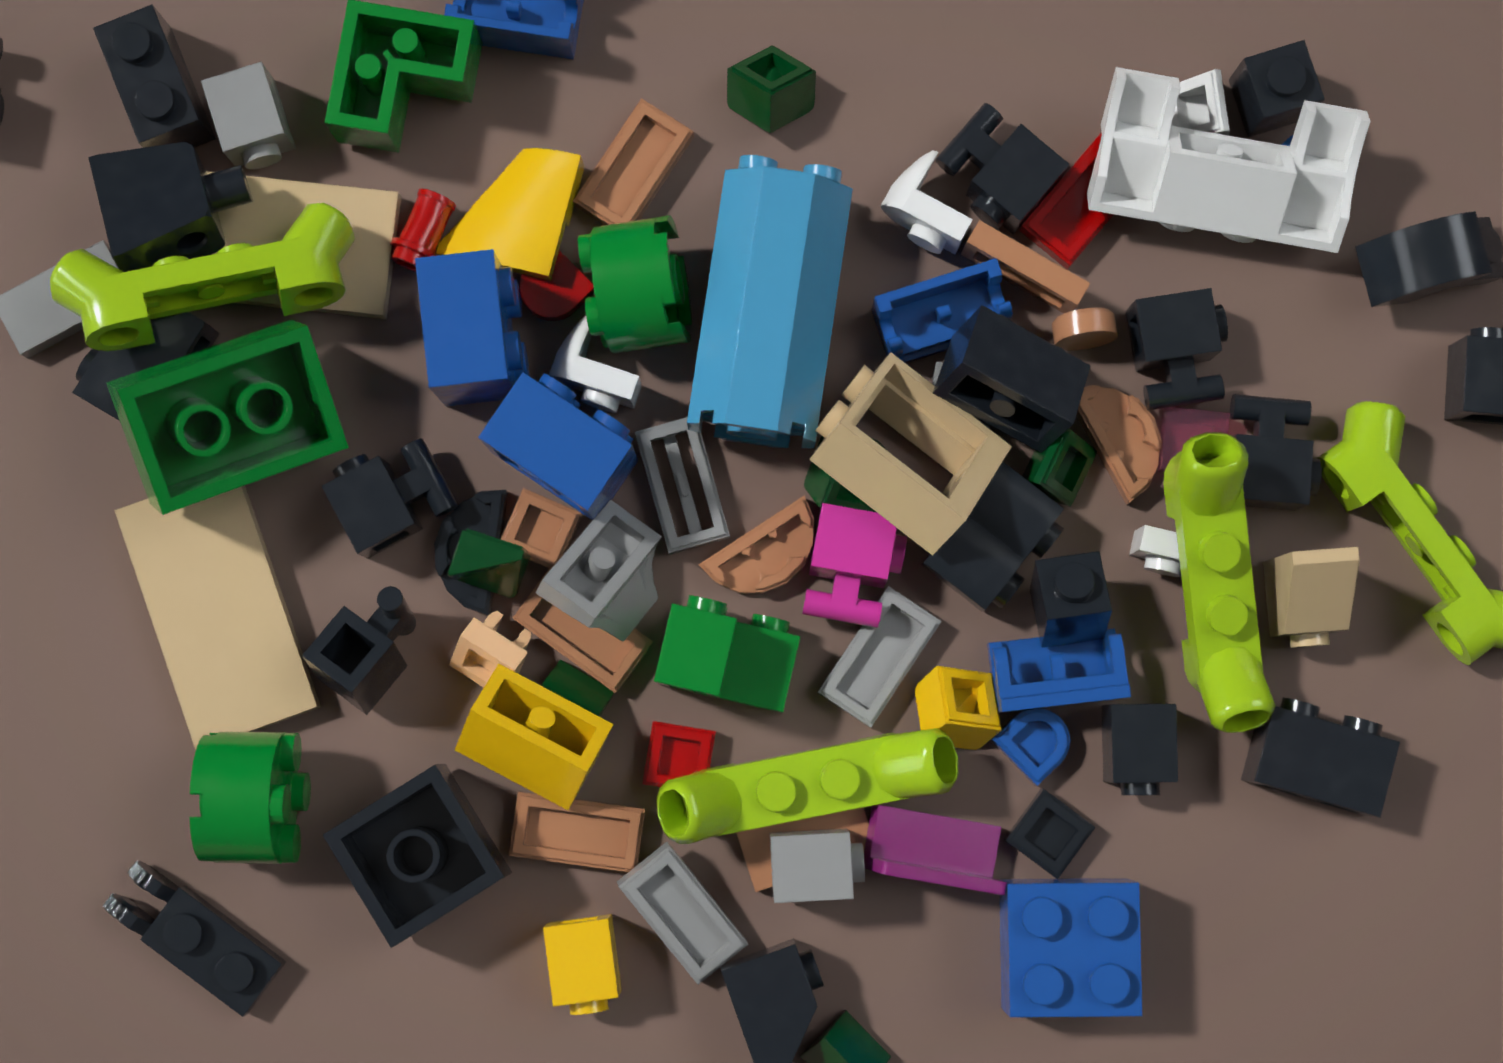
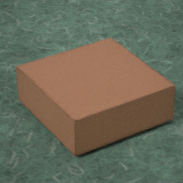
[501,488,583,569]

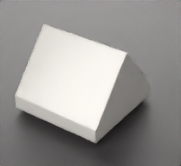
[1171,69,1230,136]

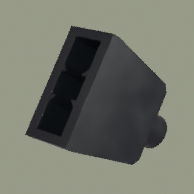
[88,142,253,272]

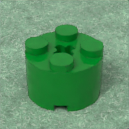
[578,215,692,354]
[189,731,311,864]

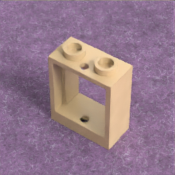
[809,352,1012,556]

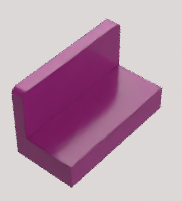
[864,804,1007,895]

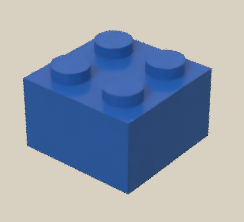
[415,249,529,406]
[478,372,638,521]
[999,878,1142,1017]

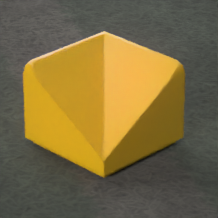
[915,666,1001,750]

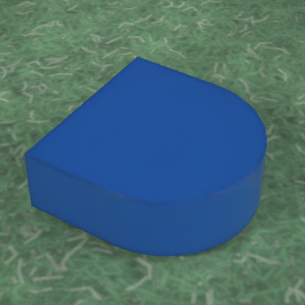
[991,708,1070,786]

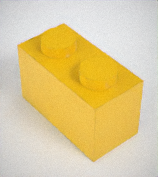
[455,664,614,811]

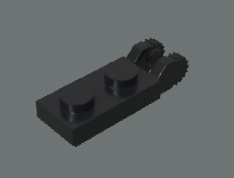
[103,860,286,1017]

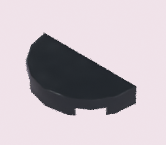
[434,490,508,616]

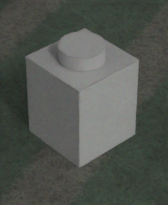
[201,61,296,169]
[770,828,865,903]

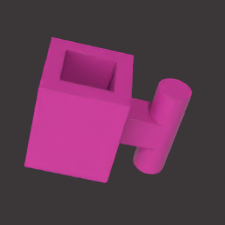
[802,503,907,628]

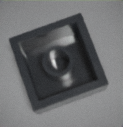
[323,763,512,948]

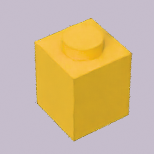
[543,914,622,1015]

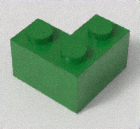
[324,0,483,153]
[654,595,801,713]

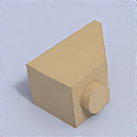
[1263,547,1360,648]

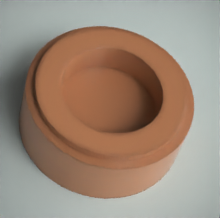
[1052,307,1118,351]

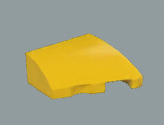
[436,148,585,281]

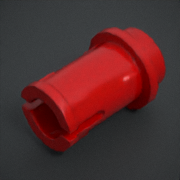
[390,188,456,272]

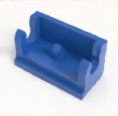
[444,0,584,60]
[871,258,1013,363]
[987,628,1131,712]

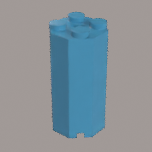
[687,155,853,448]

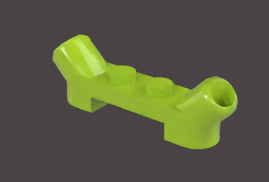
[50,203,355,351]
[1317,401,1503,665]
[1163,432,1276,733]
[657,728,959,844]

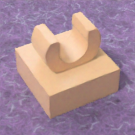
[449,611,531,688]

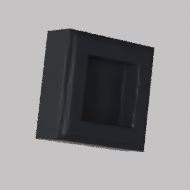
[1004,788,1096,879]

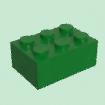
[106,320,349,515]

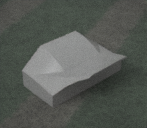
[536,500,662,642]

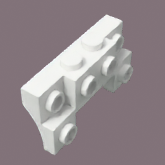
[1087,67,1371,253]

